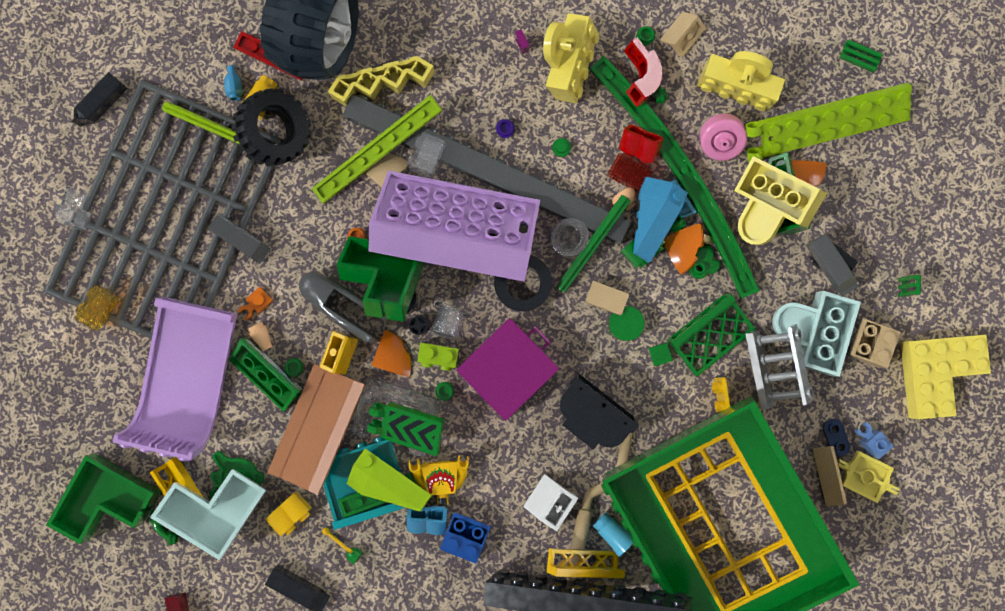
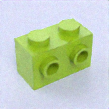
[417,343,460,371]

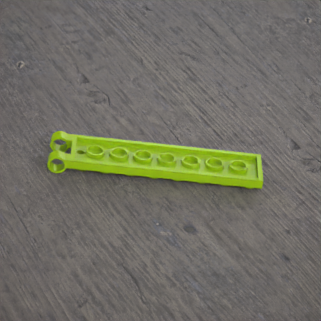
[745,83,912,162]

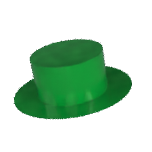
[608,306,644,341]

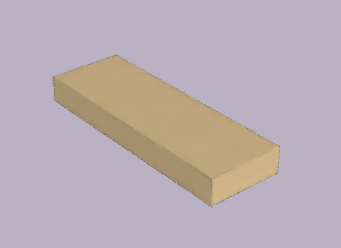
[813,446,847,506]

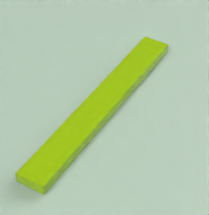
[311,95,443,204]

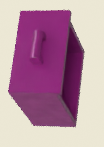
[456,318,559,421]

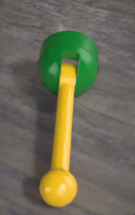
[322,527,363,565]

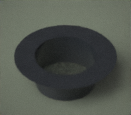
[494,255,552,312]

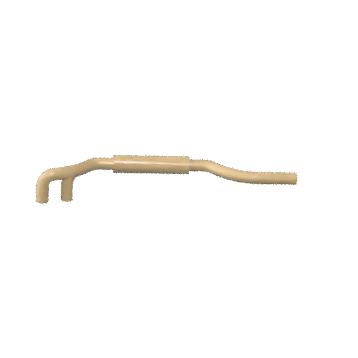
[566,433,633,581]

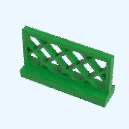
[666,293,756,377]

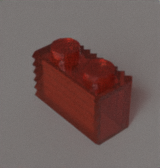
[606,153,652,194]

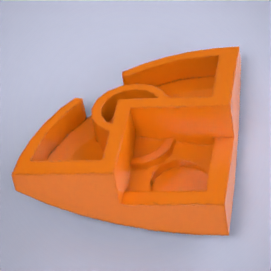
[791,160,827,187]
[664,223,704,275]
[371,330,411,378]

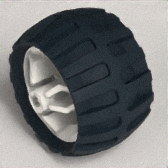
[260,0,359,80]

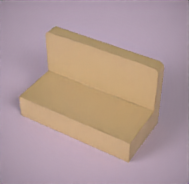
[660,12,706,57]
[585,281,629,315]

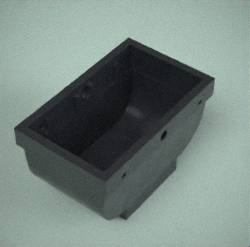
[560,371,639,450]

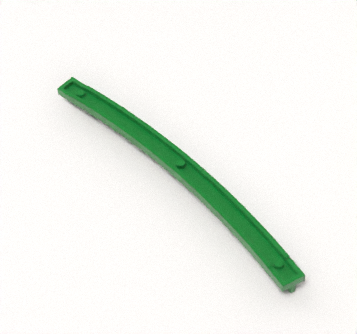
[590,55,759,299]

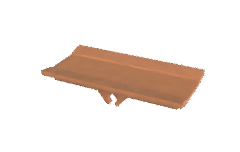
[267,364,366,495]

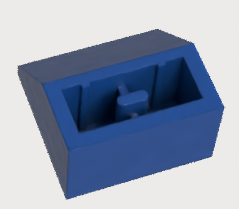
[440,512,491,564]

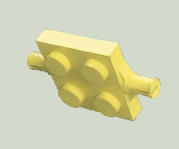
[837,450,900,503]

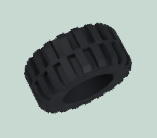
[232,88,311,166]

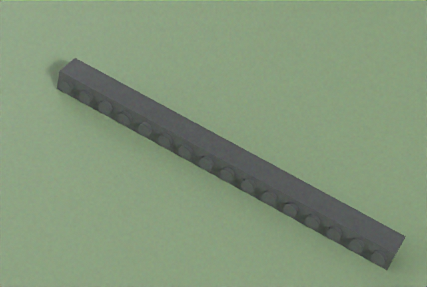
[343,94,631,245]

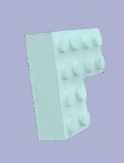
[150,469,267,560]

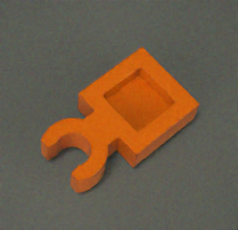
[238,287,274,320]

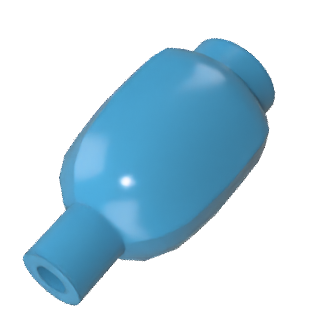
[224,65,243,101]

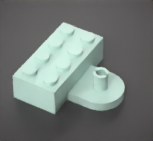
[772,291,861,377]

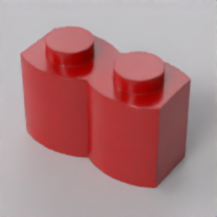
[619,124,664,164]

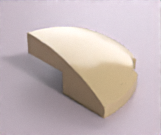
[364,154,410,188]

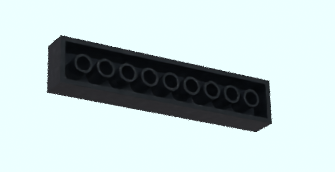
[484,569,693,611]

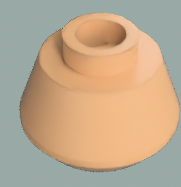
[612,187,637,211]

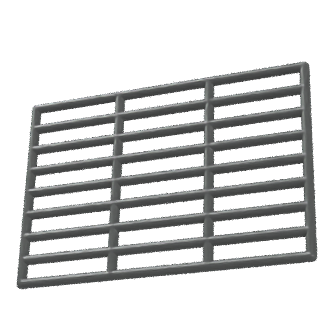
[44,80,284,339]

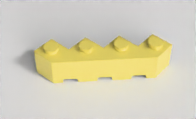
[328,56,435,107]

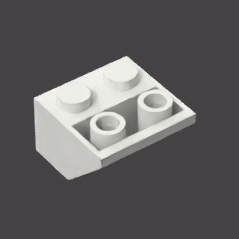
[523,474,578,531]

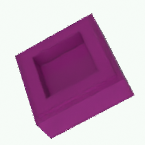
[515,29,530,54]

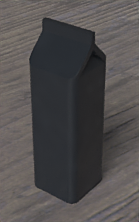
[72,72,128,127]
[265,564,330,611]

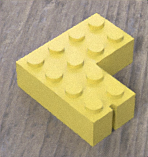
[900,335,991,419]

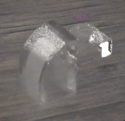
[55,187,91,231]

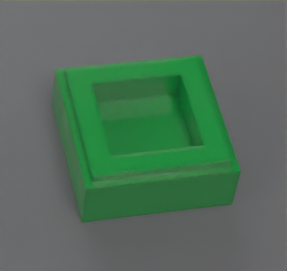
[648,343,673,366]

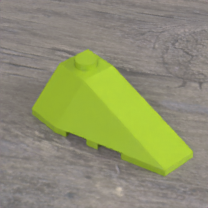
[346,449,432,512]

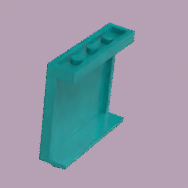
[323,437,405,530]

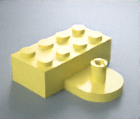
[543,13,599,104]
[697,51,785,111]
[734,156,827,245]

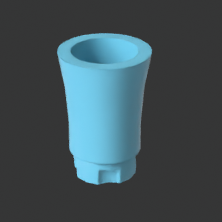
[593,512,633,557]

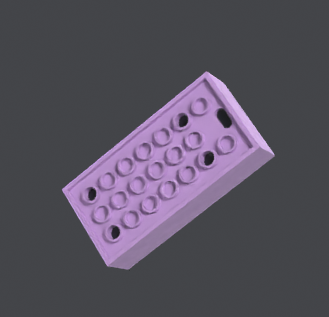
[369,171,540,282]

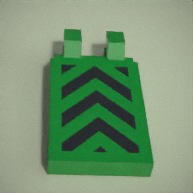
[367,402,445,456]

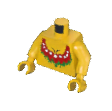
[408,455,469,506]

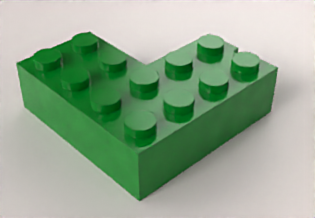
[336,236,425,322]
[46,453,161,544]

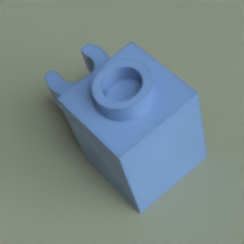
[855,422,894,459]

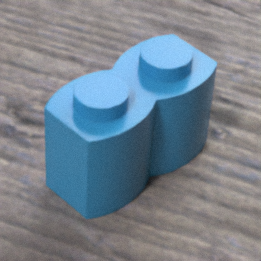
[407,506,447,535]

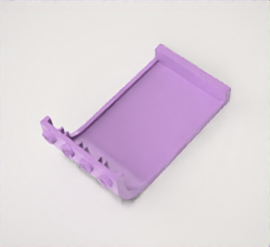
[113,297,238,461]

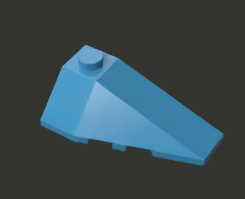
[633,177,688,263]

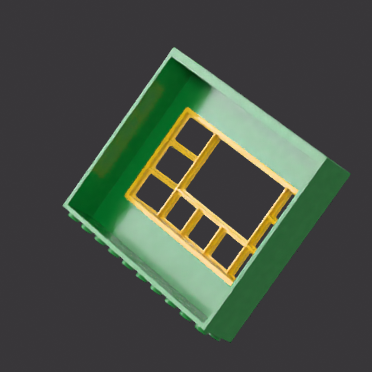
[601,396,860,611]

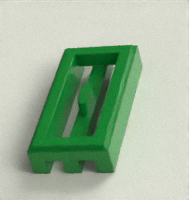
[839,40,883,73]
[898,275,921,297]

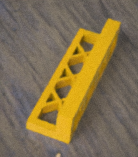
[150,457,204,498]
[547,548,625,578]

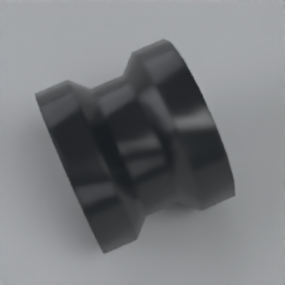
[409,316,428,335]

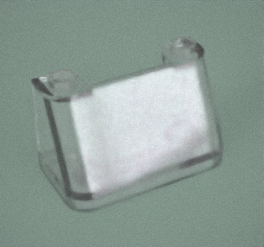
[351,378,442,457]

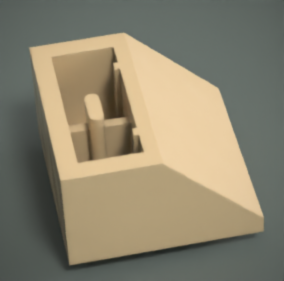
[850,318,901,368]

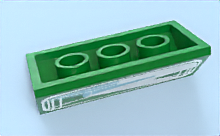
[229,338,303,412]

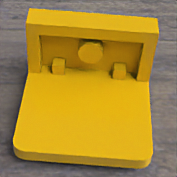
[712,377,730,413]

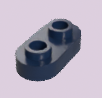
[823,419,850,457]

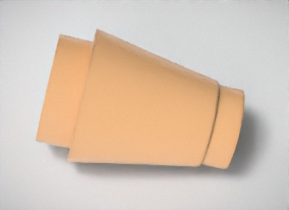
[248,322,272,351]

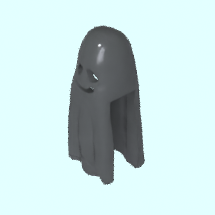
[299,271,392,344]

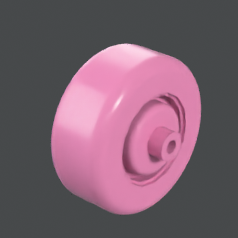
[699,113,747,161]

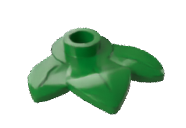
[689,245,721,279]

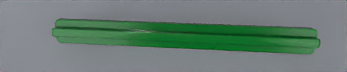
[556,195,631,293]

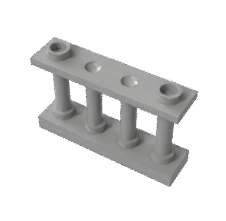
[745,324,814,410]

